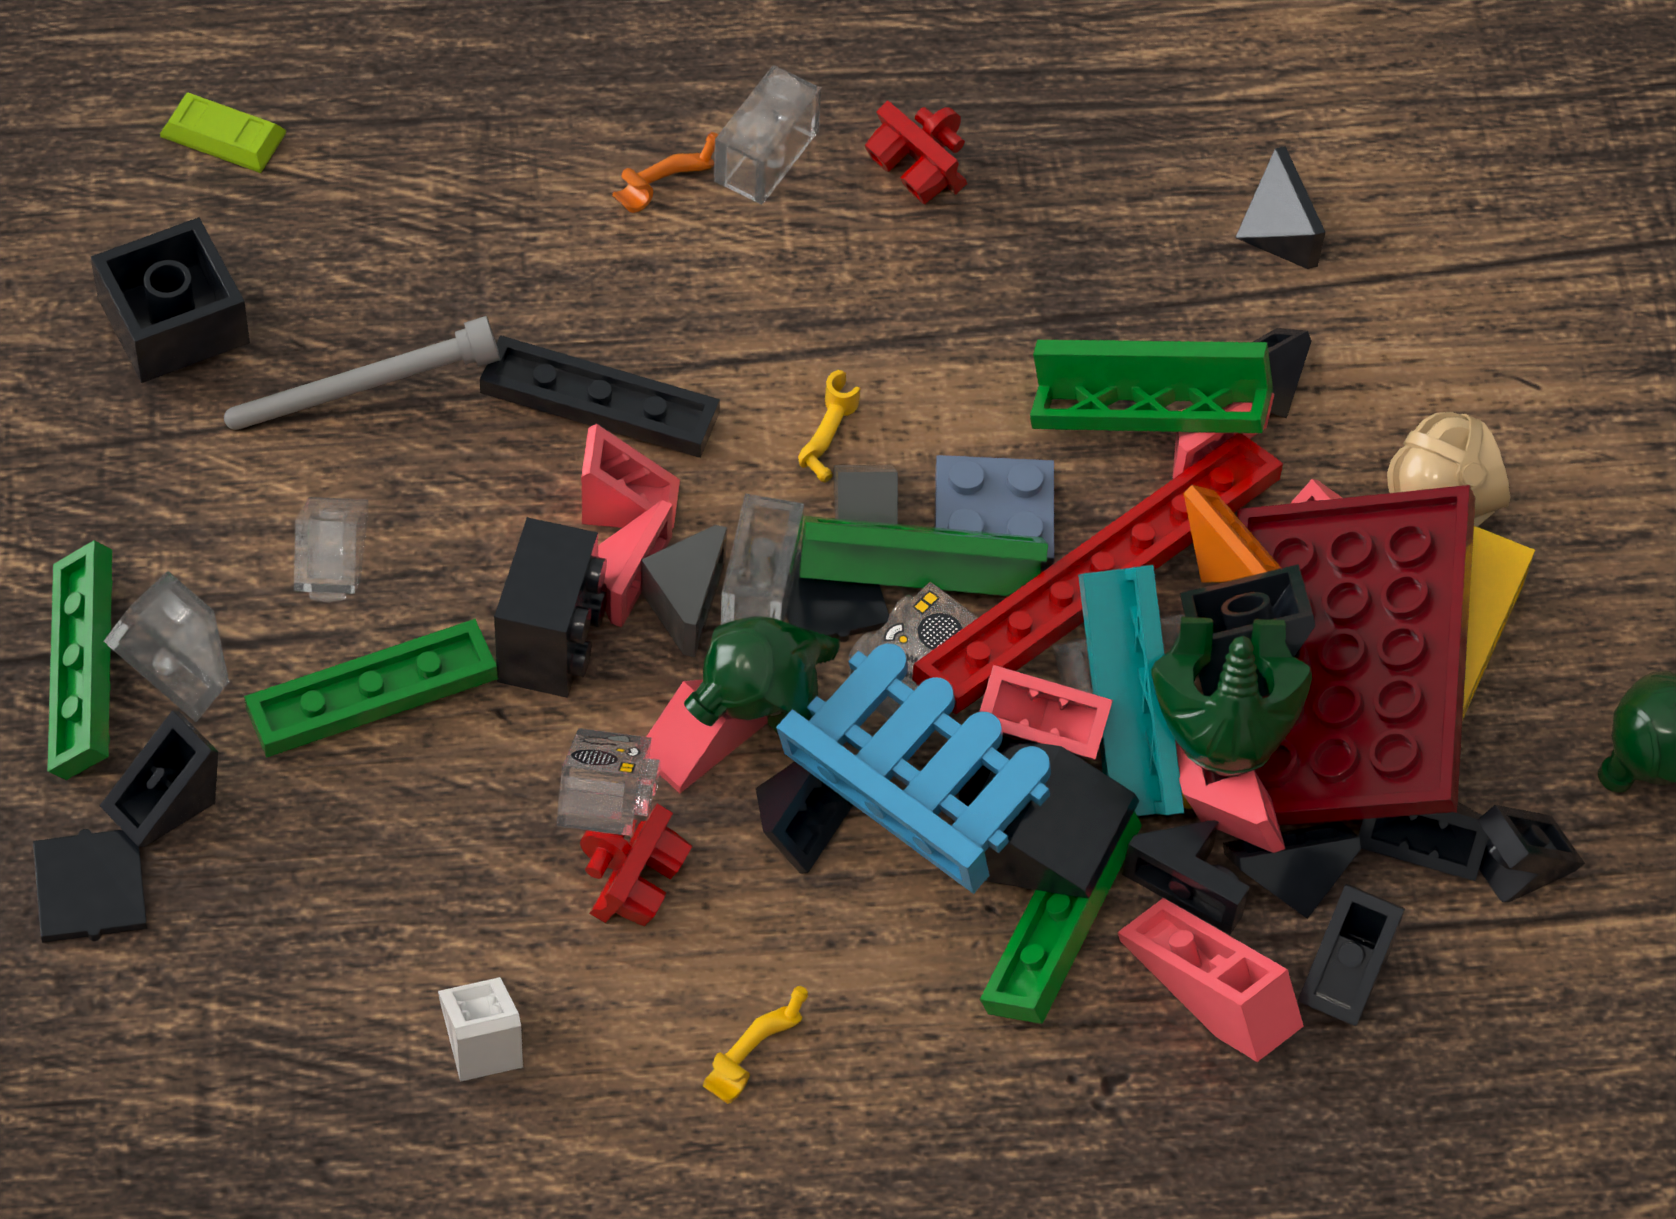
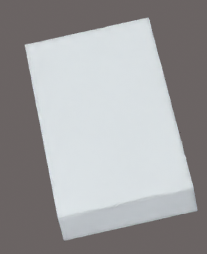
[438,977,523,1082]

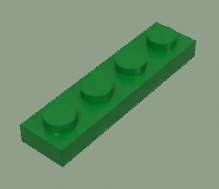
[47,540,113,780]
[244,619,498,758]
[980,811,1142,1024]

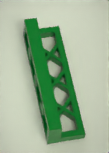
[1030,340,1273,433]
[799,516,1048,596]

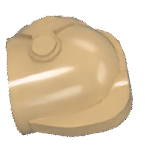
[1387,412,1510,527]

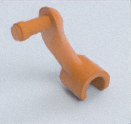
[612,132,721,213]

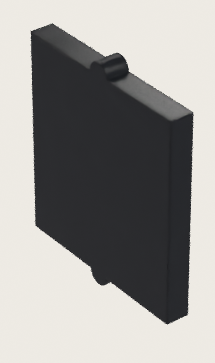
[769,550,891,642]
[33,829,147,943]

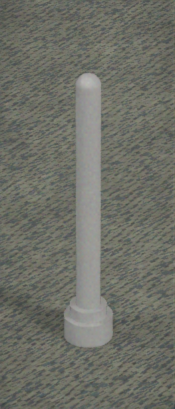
[224,316,501,430]

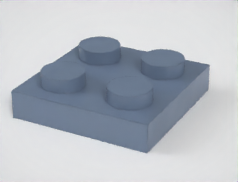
[934,455,1054,571]

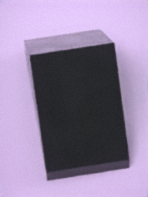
[100,710,218,847]

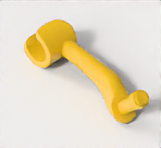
[798,370,861,483]
[702,986,808,1104]

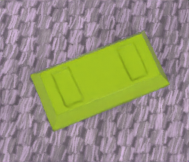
[160,92,286,173]

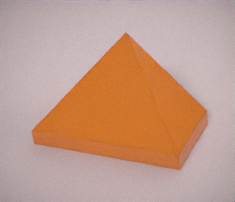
[1184,485,1281,583]

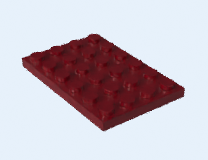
[1213,485,1476,825]

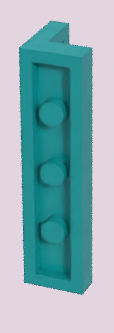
[1078,565,1184,816]

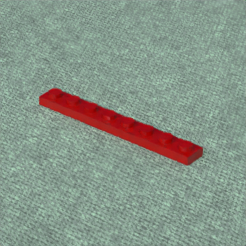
[912,433,1283,715]

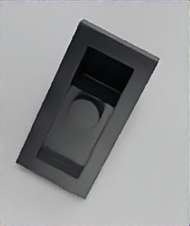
[1477,805,1585,902]
[1122,820,1250,935]
[1297,884,1405,1026]

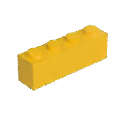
[1462,526,1535,721]

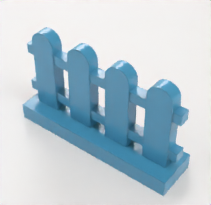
[776,643,1051,894]

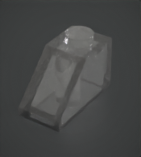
[294,497,369,602]
[103,571,229,722]

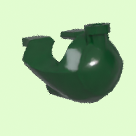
[684,616,840,734]
[1151,617,1312,777]
[1598,671,1676,793]

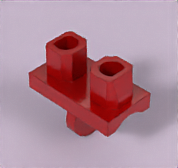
[864,100,968,204]
[580,803,692,927]

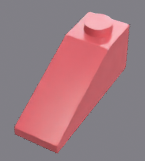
[1117,898,1304,1062]

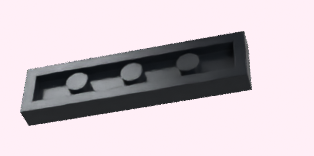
[480,335,720,458]

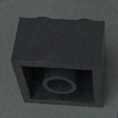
[90,217,250,383]
[494,517,607,698]

